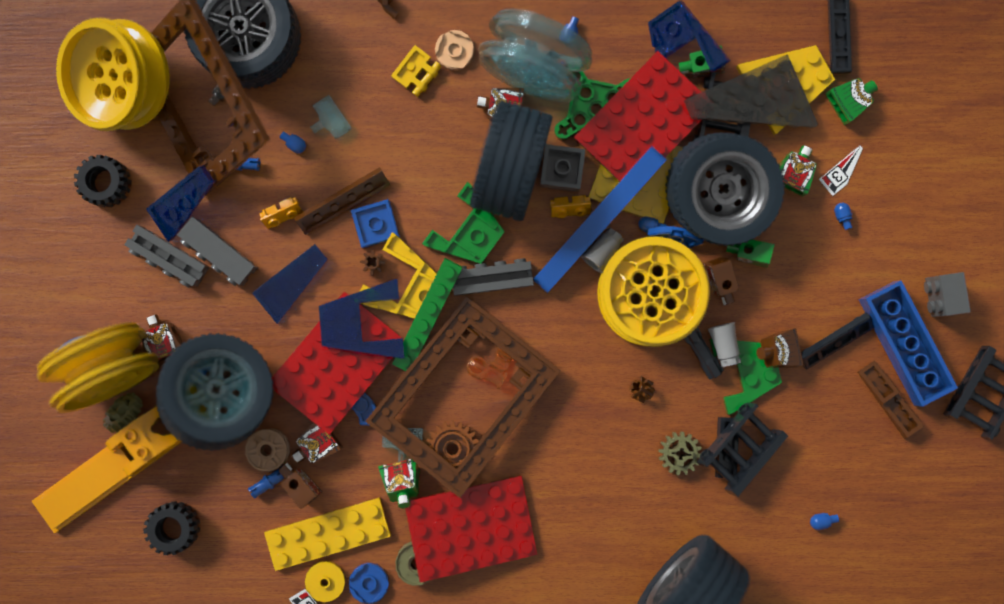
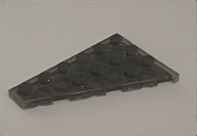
[684,54,818,128]

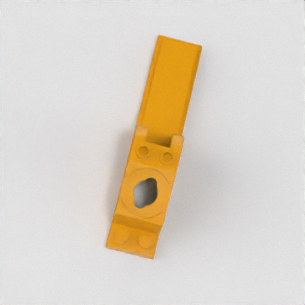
[32,383,219,534]

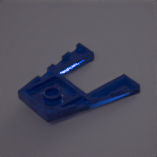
[648,1,731,71]
[319,279,405,359]

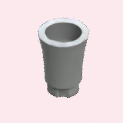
[581,228,624,273]
[708,322,741,367]

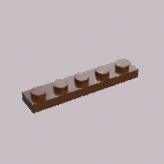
[294,167,390,235]

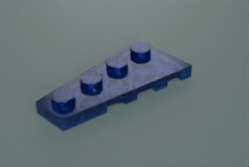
[146,165,215,242]
[252,244,328,324]

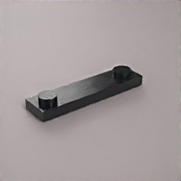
[828,0,852,74]
[801,312,873,370]

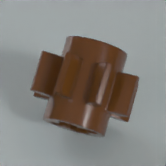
[360,250,386,275]
[630,376,655,403]

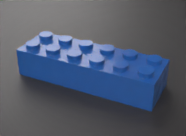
[858,280,958,407]

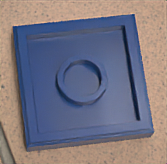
[351,199,400,249]

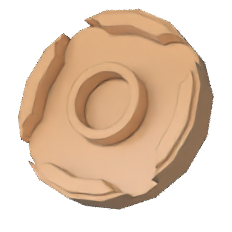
[435,30,474,70]

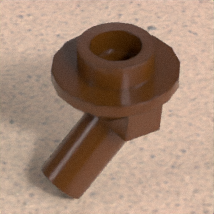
[377,0,399,19]

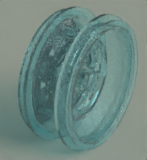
[478,9,592,102]

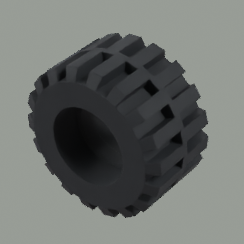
[74,155,132,207]
[143,501,200,556]

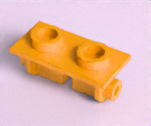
[550,195,591,218]
[259,197,303,229]

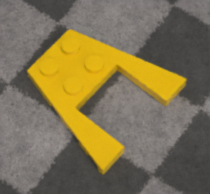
[736,45,835,135]
[354,232,453,319]

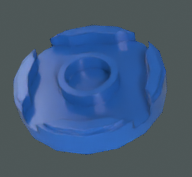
[349,562,389,603]

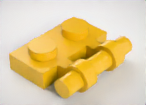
[391,45,442,97]

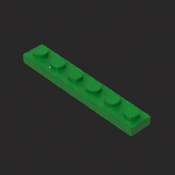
[392,258,463,371]

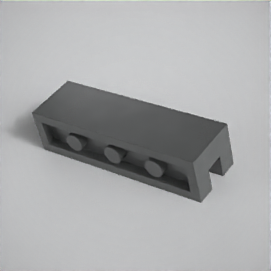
[177,217,258,286]
[124,225,210,288]
[453,258,534,296]

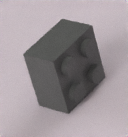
[540,144,585,192]
[924,272,970,317]

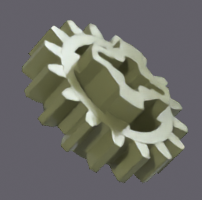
[103,392,143,433]
[658,431,702,475]

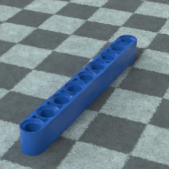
[533,146,667,293]

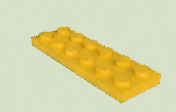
[264,497,391,571]

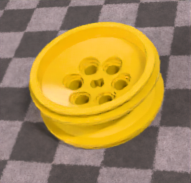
[56,18,169,131]
[597,237,710,346]
[37,322,159,413]

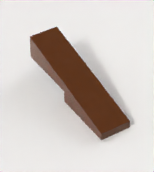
[857,360,924,439]

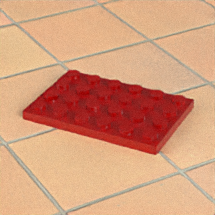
[574,51,716,182]
[271,292,404,435]
[405,475,538,583]

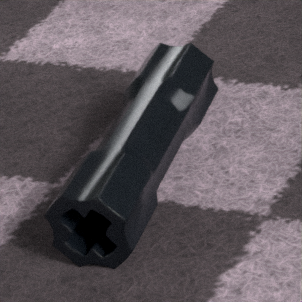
[684,327,724,380]

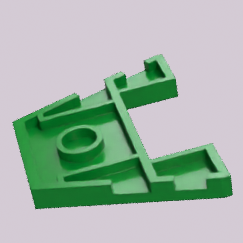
[422,182,505,264]
[709,338,782,415]

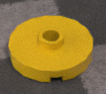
[305,561,345,602]

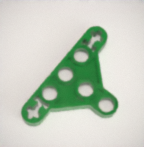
[555,67,631,140]

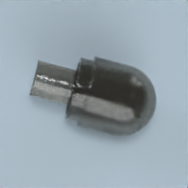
[208,84,226,106]

